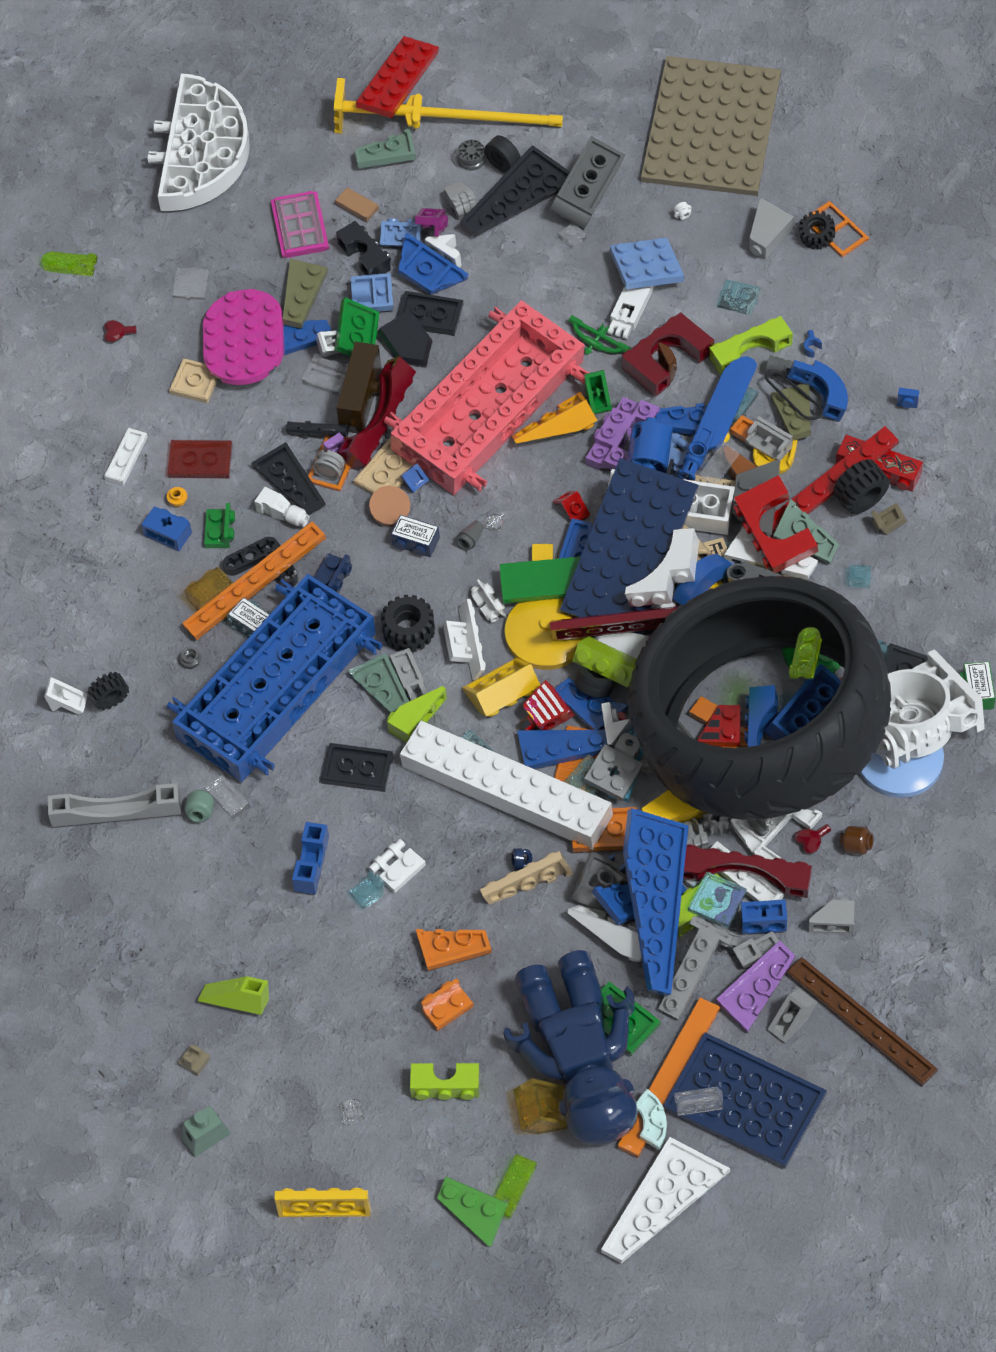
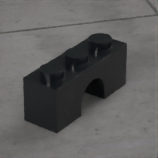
[336,221,391,275]

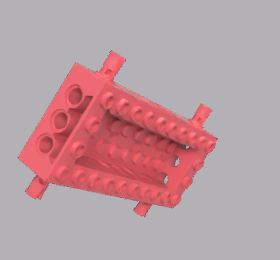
[384,300,590,495]

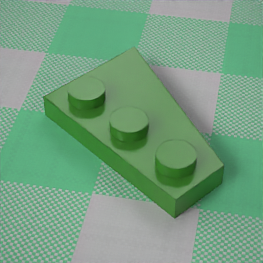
[437,1177,508,1246]

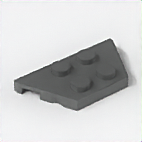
[732,460,780,537]

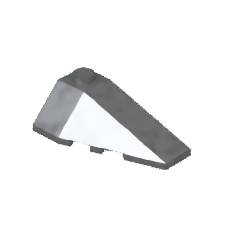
[571,852,629,911]

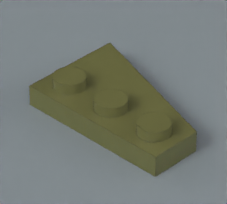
[771,384,811,441]

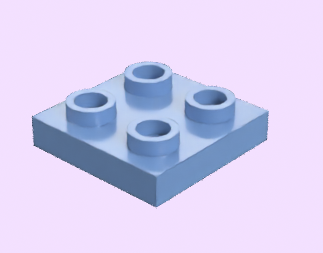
[351,273,394,311]

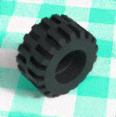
[833,459,890,514]
[381,595,435,652]

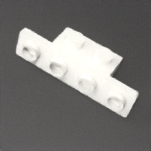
[443,599,485,680]

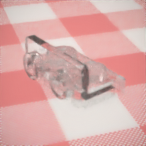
[674,1087,723,1116]

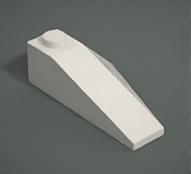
[568,905,642,962]

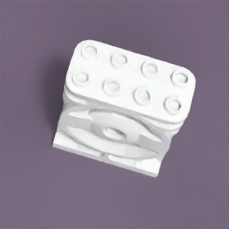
[875,649,984,769]

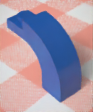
[787,360,848,422]
[672,554,735,605]

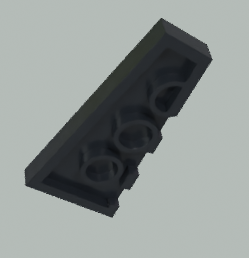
[251,442,326,515]

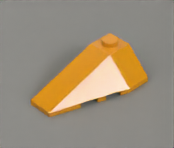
[512,392,597,443]

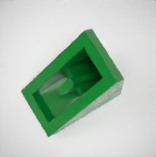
[584,370,612,414]

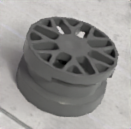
[457,139,485,171]

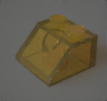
[513,1078,568,1134]

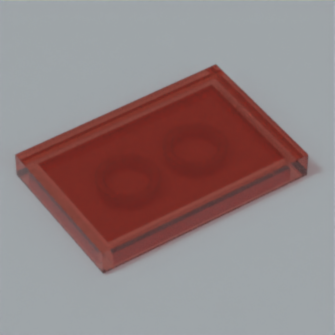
[168,440,233,479]

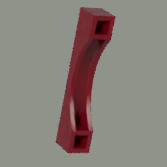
[337,356,416,469]
[683,844,812,898]

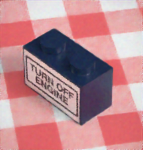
[391,515,440,558]

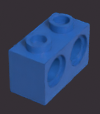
[741,900,787,934]

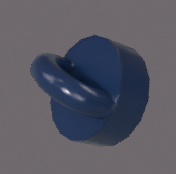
[511,848,533,870]

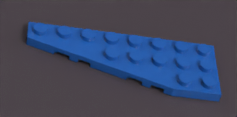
[623,808,689,996]

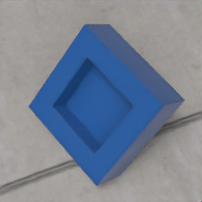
[897,387,919,408]
[400,463,429,492]

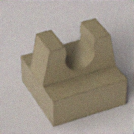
[179,1045,211,1076]

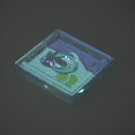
[688,872,747,928]

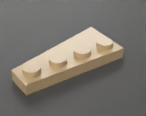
[480,851,574,904]

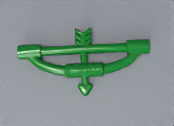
[568,315,631,355]

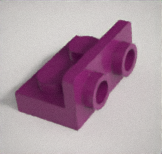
[415,208,448,237]

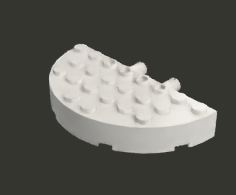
[148,74,250,211]

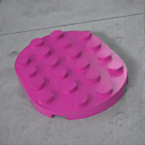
[203,289,284,385]

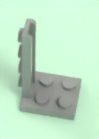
[658,916,745,1019]

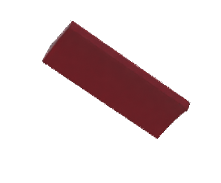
[550,606,678,641]

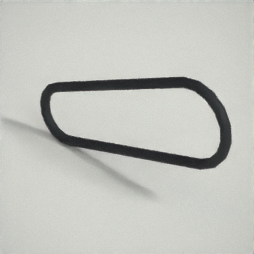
[765,371,823,420]

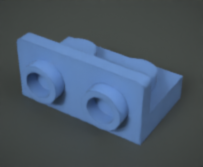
[380,218,423,247]

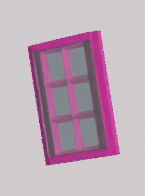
[271,191,329,258]

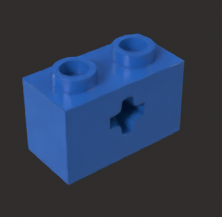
[141,506,192,551]

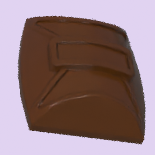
[658,343,677,383]

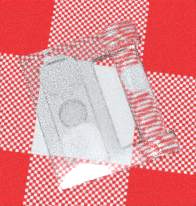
[301,354,349,395]

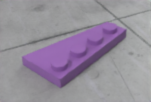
[716,940,795,1033]

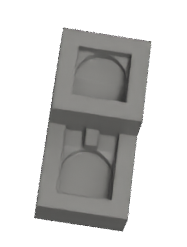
[732,931,778,968]

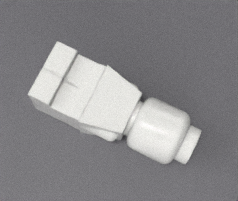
[254,487,309,526]

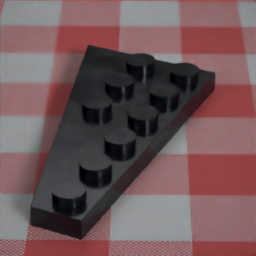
[460,145,570,236]

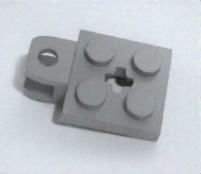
[584,733,643,801]

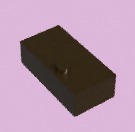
[336,342,382,433]

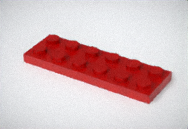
[356,36,439,118]

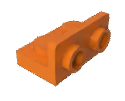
[421,978,474,1031]

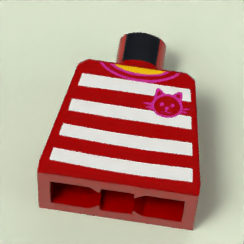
[520,680,575,730]

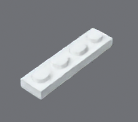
[711,841,783,901]

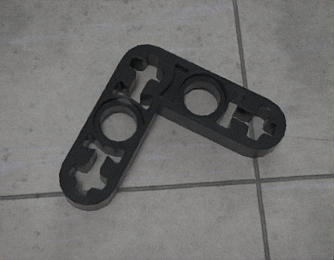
[222,537,298,587]

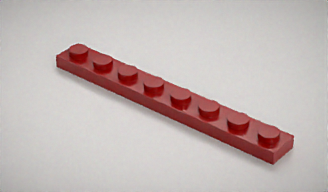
[763,426,899,539]

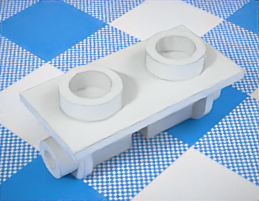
[471,579,507,623]

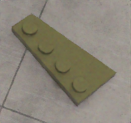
[283,259,328,329]

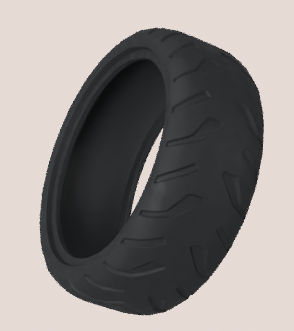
[629,576,891,820]

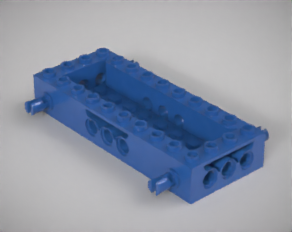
[167,574,382,783]

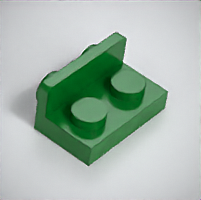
[204,503,235,548]

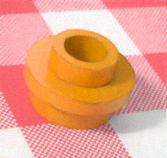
[167,487,188,507]

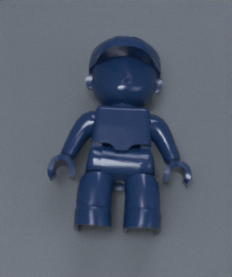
[503,950,638,1145]

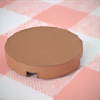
[369,486,411,527]

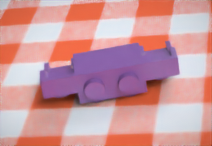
[586,397,660,470]

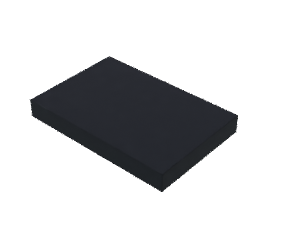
[397,291,464,336]
[321,743,393,792]

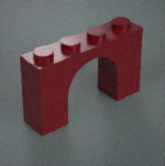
[622,312,714,397]

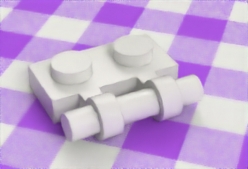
[368,839,426,893]

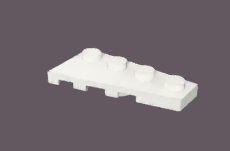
[724,527,818,580]

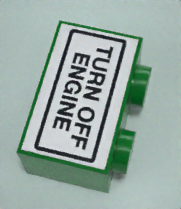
[959,661,996,710]

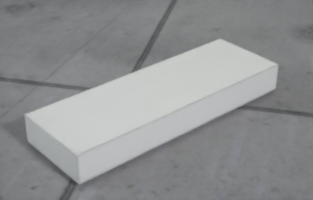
[104,428,148,486]

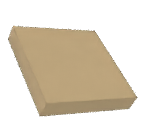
[169,358,219,403]

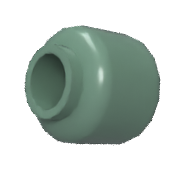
[184,790,215,822]

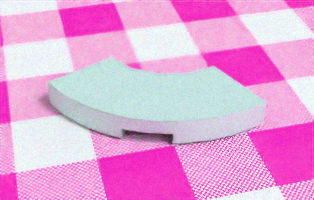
[636,1089,667,1150]

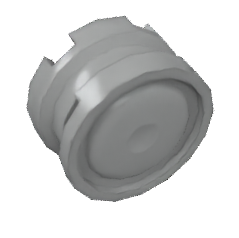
[312,450,345,480]

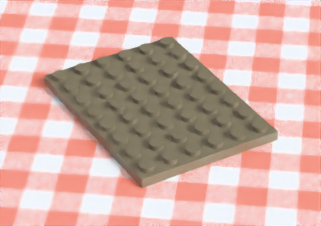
[641,56,781,196]

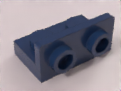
[314,553,352,592]

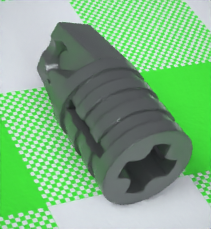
[765,355,793,377]

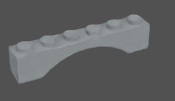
[48,783,181,827]

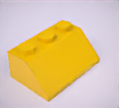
[462,658,540,717]

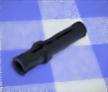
[286,421,349,438]

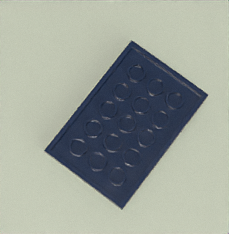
[663,1032,827,1169]

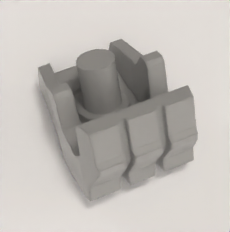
[444,181,476,220]
[683,818,709,849]

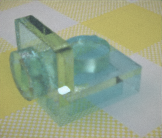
[350,871,385,910]

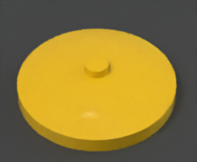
[505,598,587,670]

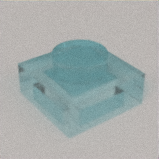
[848,564,871,588]

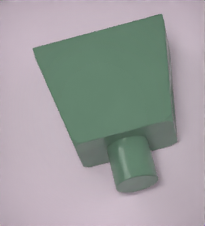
[182,1106,231,1157]

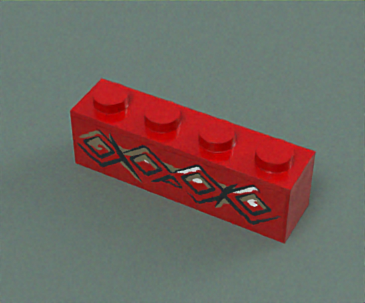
[836,435,923,492]

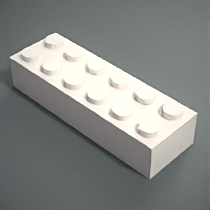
[607,469,735,535]

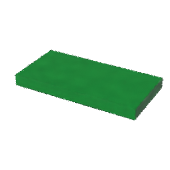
[499,556,581,604]

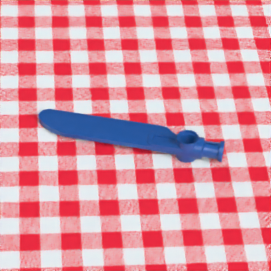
[677,356,757,481]

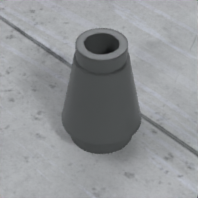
[456,520,484,550]

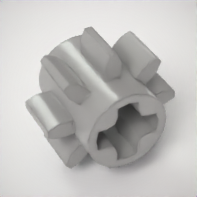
[703,814,729,835]

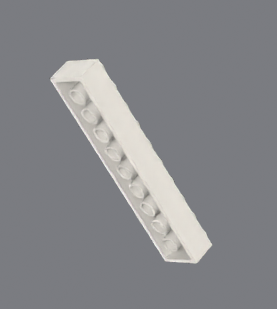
[400,721,613,850]

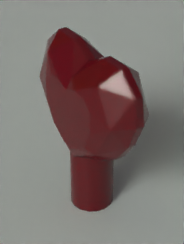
[104,320,137,342]
[795,824,831,854]

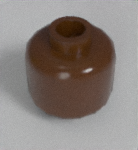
[839,826,874,855]

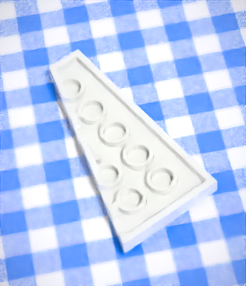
[601,1137,730,1264]

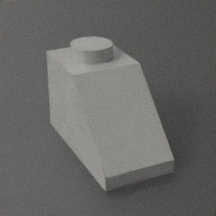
[809,898,855,934]
[768,989,818,1043]

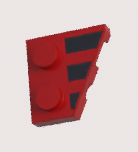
[698,705,740,747]

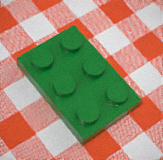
[335,297,380,357]
[588,981,661,1056]

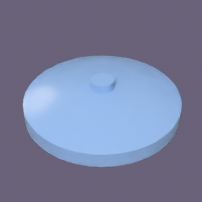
[860,747,944,798]

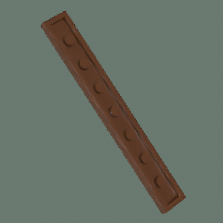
[786,957,937,1087]

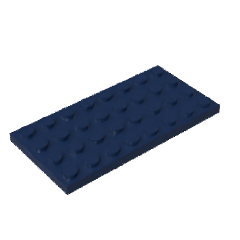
[560,458,699,635]

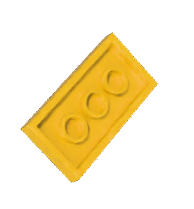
[275,1188,371,1217]

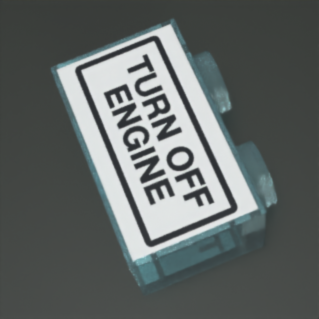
[227,597,272,638]

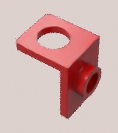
[553,491,590,521]

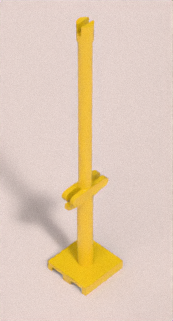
[334,78,563,134]

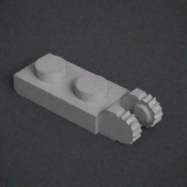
[389,648,427,701]

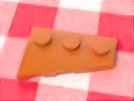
[415,929,492,971]

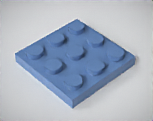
[609,238,684,290]

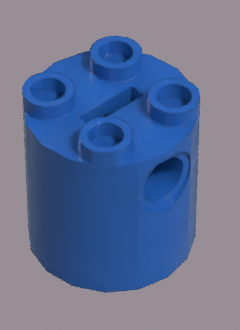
[627,417,673,473]

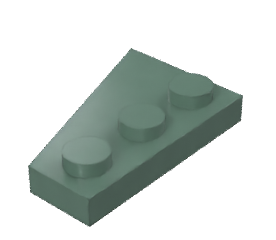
[773,500,839,564]

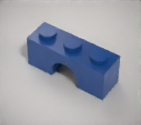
[292,822,329,895]

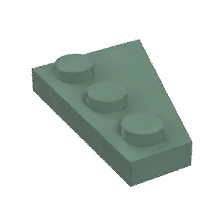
[355,128,416,168]
[348,653,409,714]

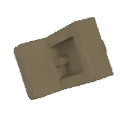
[871,503,908,535]

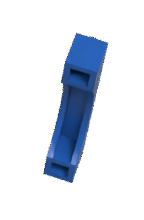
[745,685,778,747]

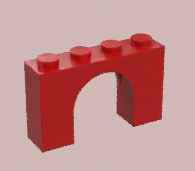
[733,475,819,573]

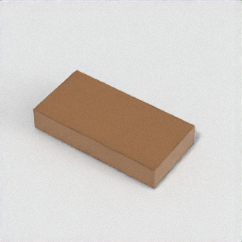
[335,187,379,222]

